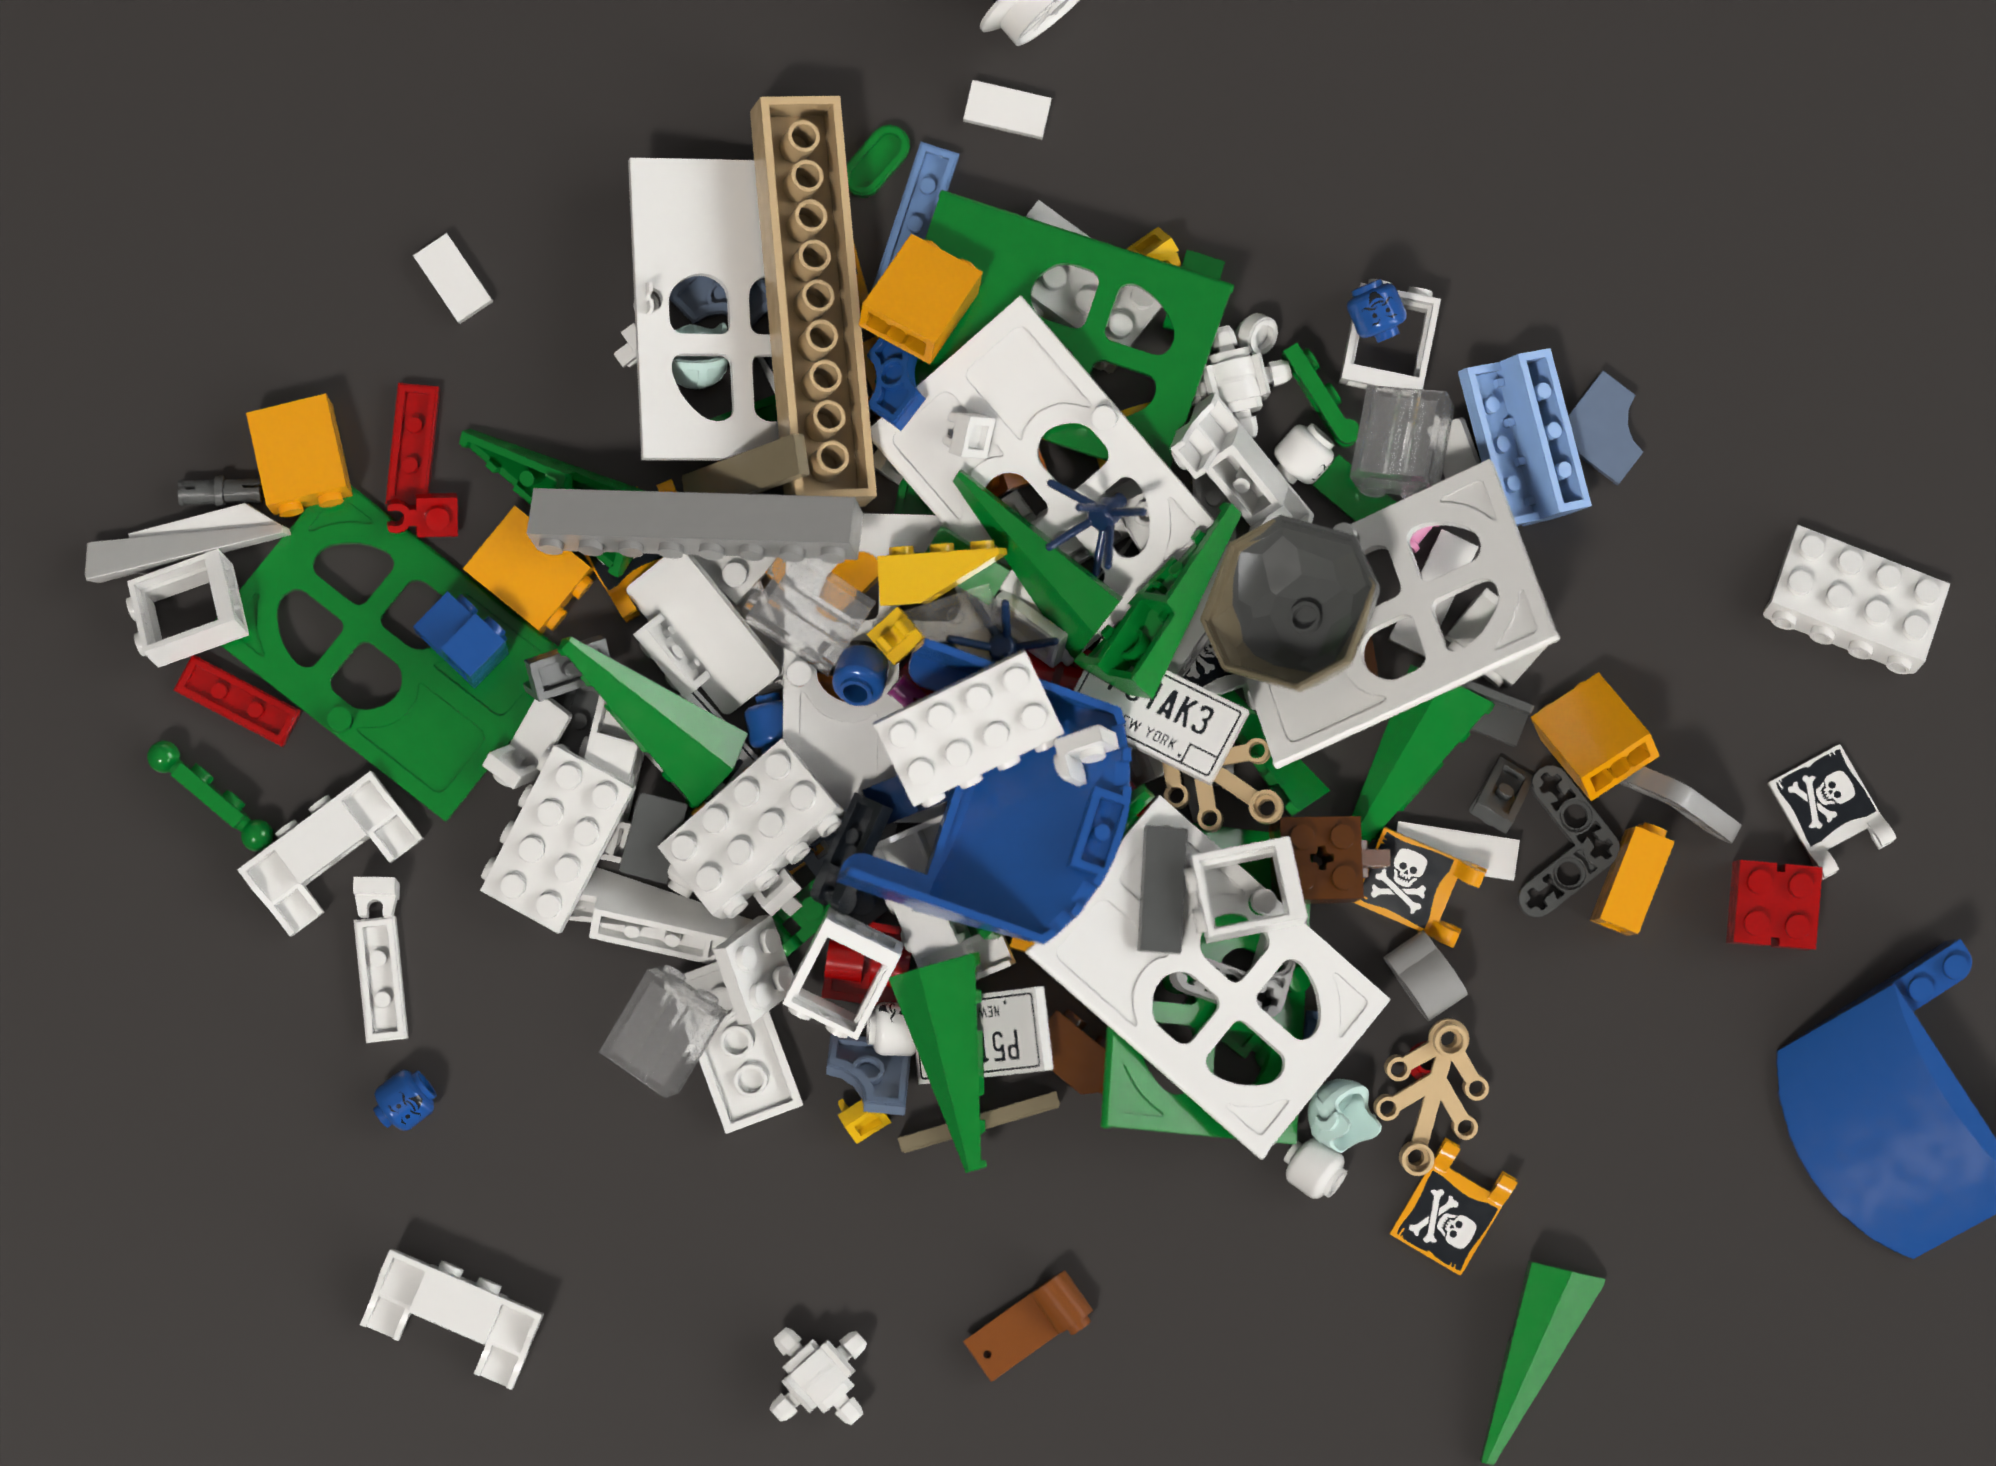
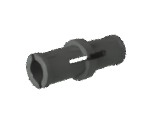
[178,475,263,508]

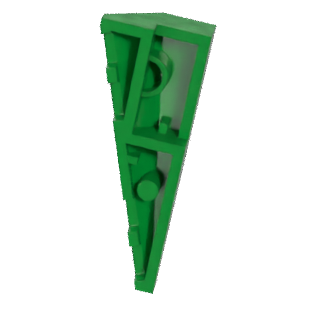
[953,469,1123,659]
[557,637,748,808]
[1352,664,1495,845]
[1219,690,1330,817]
[889,951,986,1173]
[1480,1261,1606,1465]

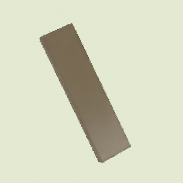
[682,434,810,494]
[898,1091,1060,1153]

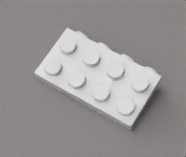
[1025,200,1162,373]
[1763,525,1950,674]
[873,649,1065,807]
[657,739,846,919]
[480,744,637,934]

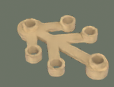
[1162,738,1284,832]
[1373,1018,1489,1176]

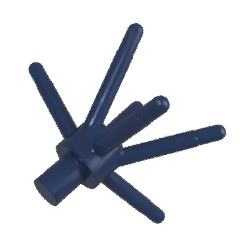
[1045,479,1147,577]
[946,593,1059,663]

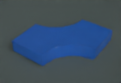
[866,338,926,431]

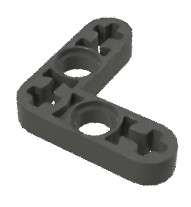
[1517,765,1620,918]

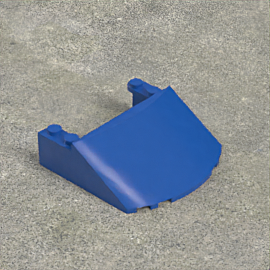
[836,638,1132,945]
[1776,939,1996,1259]

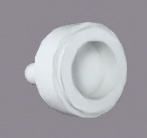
[1234,313,1278,355]

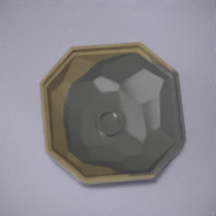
[1200,515,1380,692]

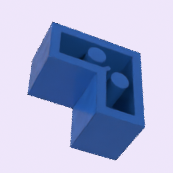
[413,591,509,689]

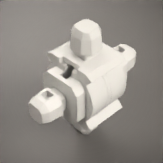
[1192,325,1292,438]
[770,1327,867,1425]

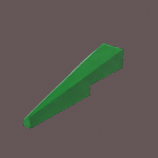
[459,429,645,577]
[1074,502,1242,699]

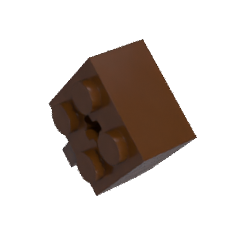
[1269,816,1391,904]
[1048,1009,1106,1095]

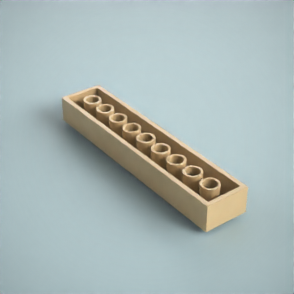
[750,96,877,507]

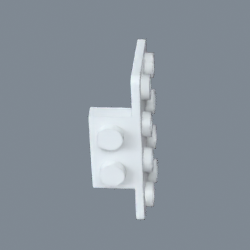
[626,554,782,714]

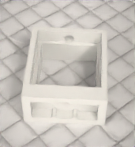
[1338,279,1441,400]
[126,549,249,668]
[1184,836,1307,943]
[783,907,904,1040]

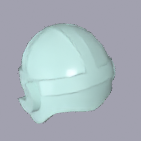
[672,322,728,389]
[1308,1079,1382,1153]

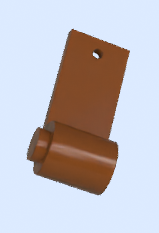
[962,1269,1093,1382]

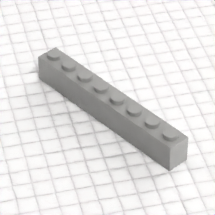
[527,488,863,564]

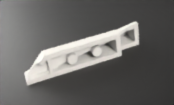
[85,503,291,583]
[569,867,752,964]

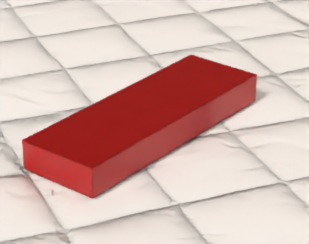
[385,383,440,505]
[173,655,303,748]

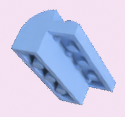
[1458,348,1592,526]

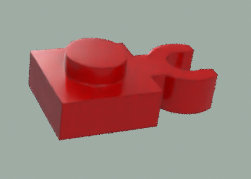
[387,493,458,537]

